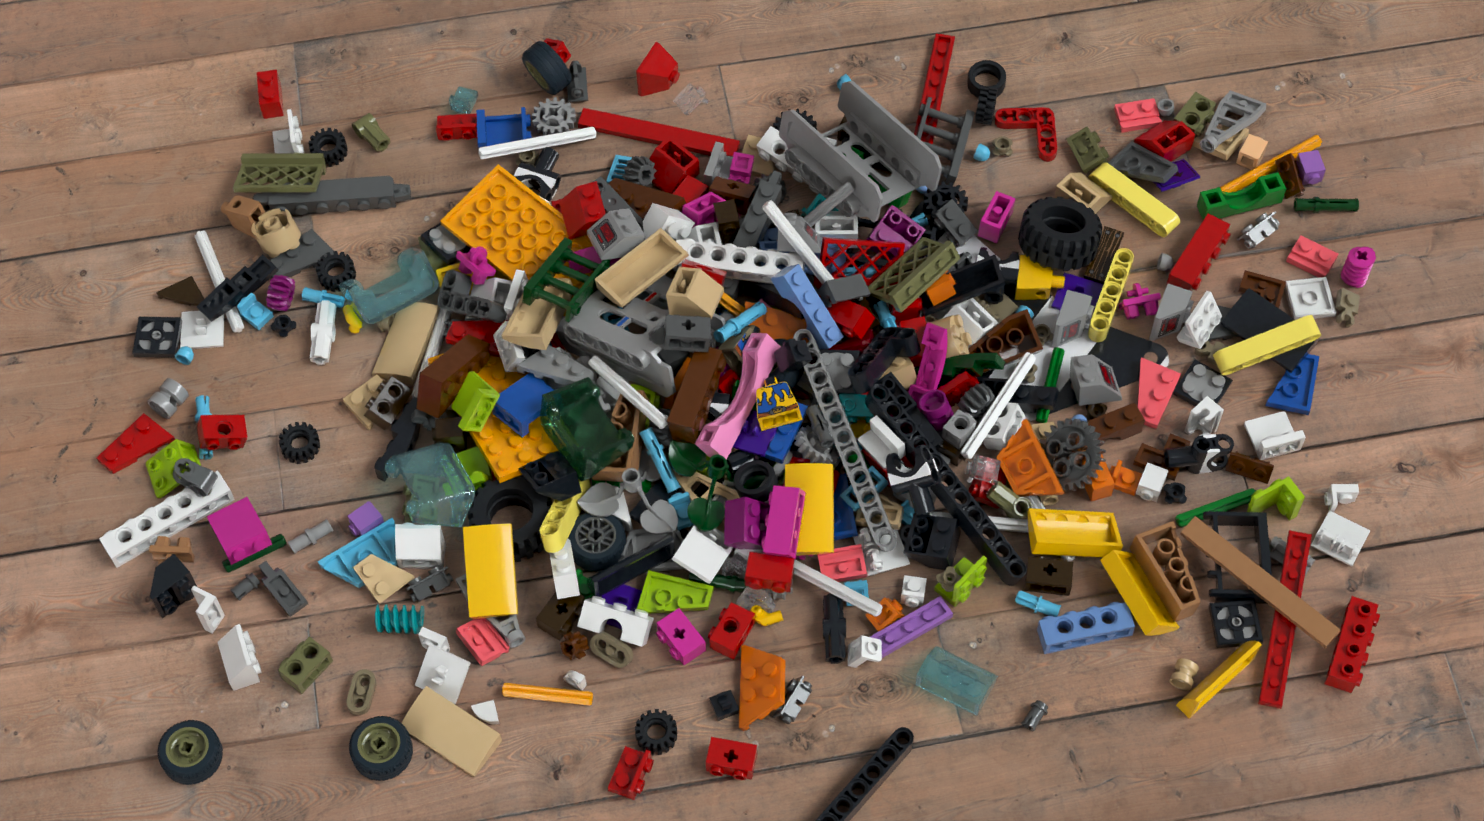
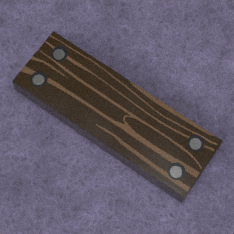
[1084,226,1124,284]

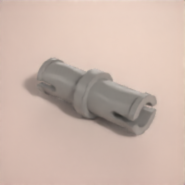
[288,519,334,554]

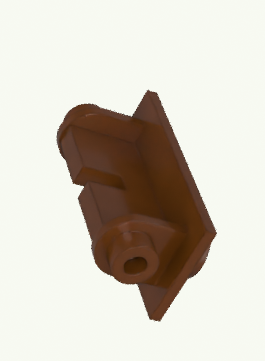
[1275,153,1305,199]
[1225,451,1274,484]

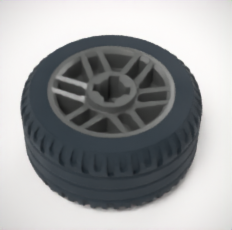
[568,512,626,572]

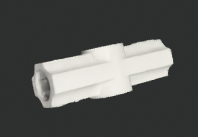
[310,300,337,365]

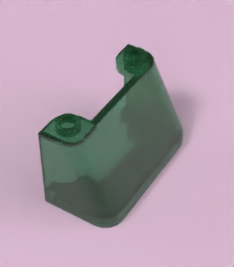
[540,377,635,481]

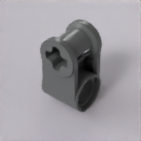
[173,458,218,496]

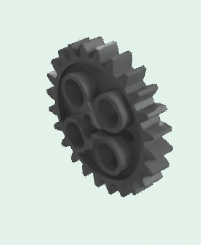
[1039,418,1106,491]

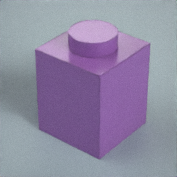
[1296,150,1326,185]
[347,501,384,537]

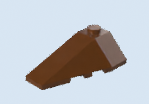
[968,309,1043,373]

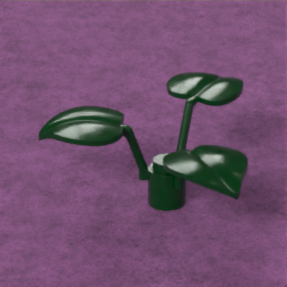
[668,441,767,532]

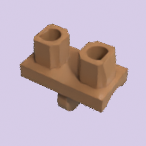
[149,536,195,565]

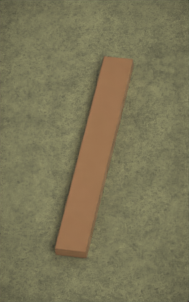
[1180,516,1341,649]

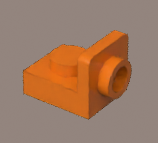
[1110,460,1142,496]
[865,597,905,632]

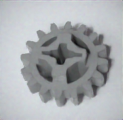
[532,97,576,136]
[794,425,840,465]

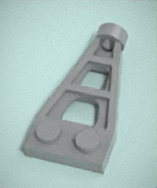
[1200,90,1266,153]
[456,574,526,648]

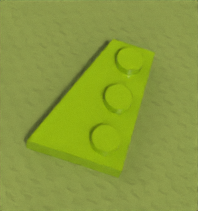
[637,570,714,614]

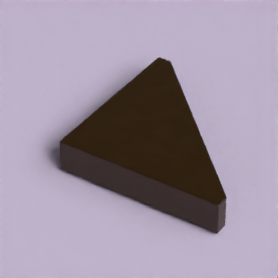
[156,276,204,306]

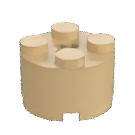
[251,208,301,258]
[930,314,972,358]

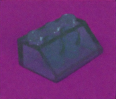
[915,646,998,716]

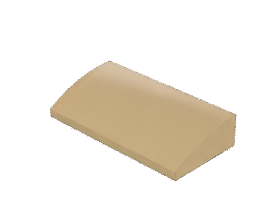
[594,228,689,307]
[501,277,573,350]
[372,302,440,385]
[402,686,502,777]

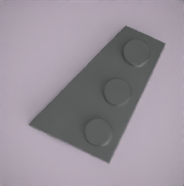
[1108,141,1178,183]
[269,229,334,278]

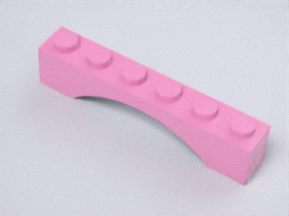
[695,333,781,459]

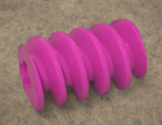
[1341,247,1376,288]

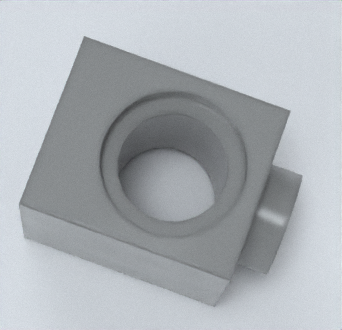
[941,409,977,449]

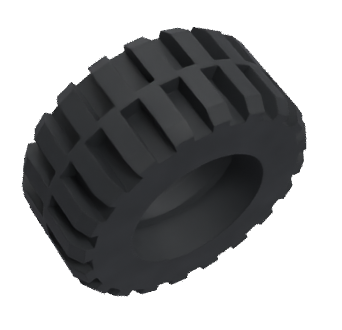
[1018,197,1103,271]
[468,475,552,562]

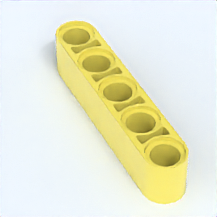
[1088,162,1180,237]
[1088,248,1134,342]
[1213,315,1321,376]
[539,466,591,553]

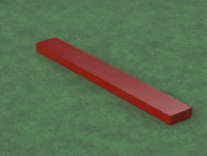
[914,33,955,144]
[578,108,740,157]
[1258,530,1312,709]

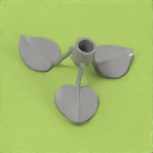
[578,448,678,534]

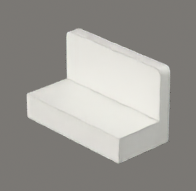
[858,415,906,470]
[191,586,225,634]

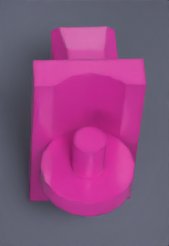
[456,246,496,285]
[1118,283,1161,320]

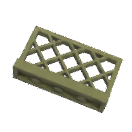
[233,153,326,192]
[868,237,961,312]

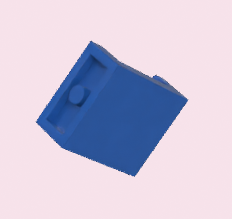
[476,107,532,148]
[492,372,561,438]

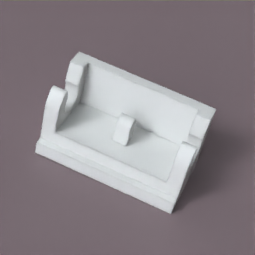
[1184,396,1224,436]

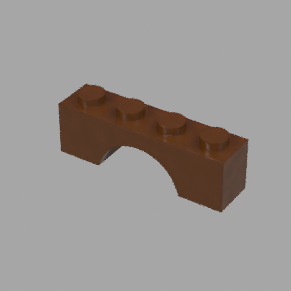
[1057,402,1145,458]

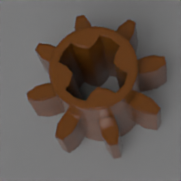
[560,631,590,661]

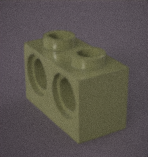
[1173,92,1216,138]
[278,636,333,694]

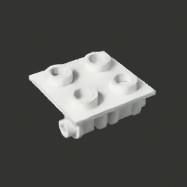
[1311,510,1370,566]
[853,528,910,576]

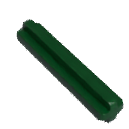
[222,534,287,572]

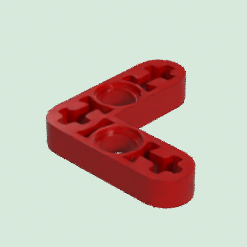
[994,107,1057,162]

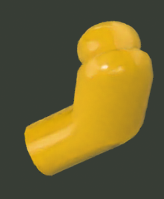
[343,305,362,334]
[750,605,784,626]

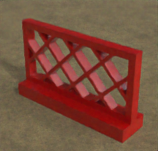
[813,237,905,294]

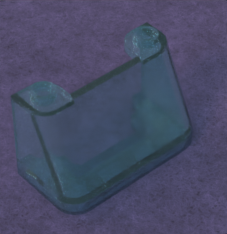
[338,247,439,324]
[385,442,475,527]

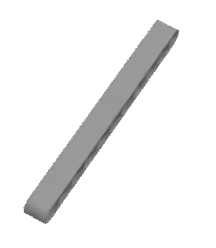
[793,329,897,552]

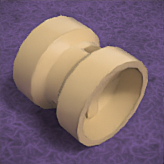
[1170,658,1199,690]

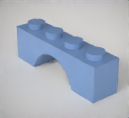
[771,264,844,349]

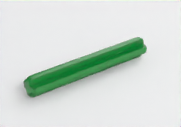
[1036,347,1065,423]
[1175,488,1256,528]

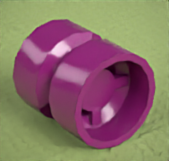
[919,390,954,431]

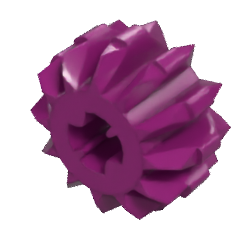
[266,275,295,311]

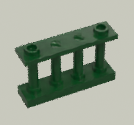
[522,238,611,323]

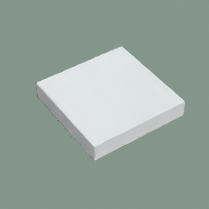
[1284,277,1336,320]

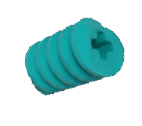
[375,604,424,634]

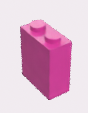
[206,497,272,565]

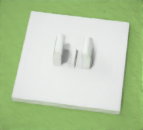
[180,311,225,349]
[415,644,471,704]

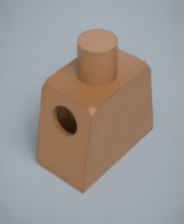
[221,195,265,239]

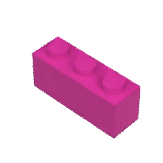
[761,485,806,559]

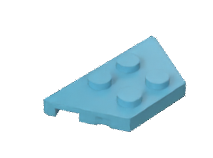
[317,518,398,588]

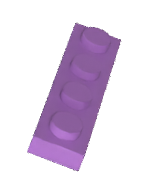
[870,596,953,658]

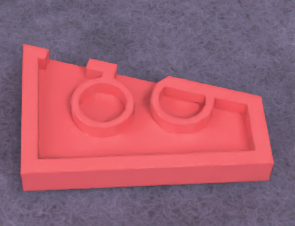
[1137,357,1181,429]

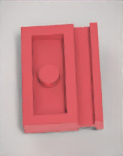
[1114,98,1162,133]
[1286,235,1339,278]
[817,544,867,582]
[456,618,510,666]

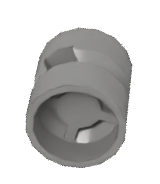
[147,378,189,419]

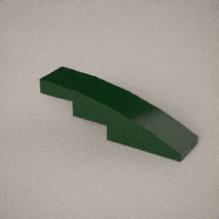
[915,353,1005,383]

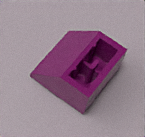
[865,205,926,260]
[724,497,770,550]

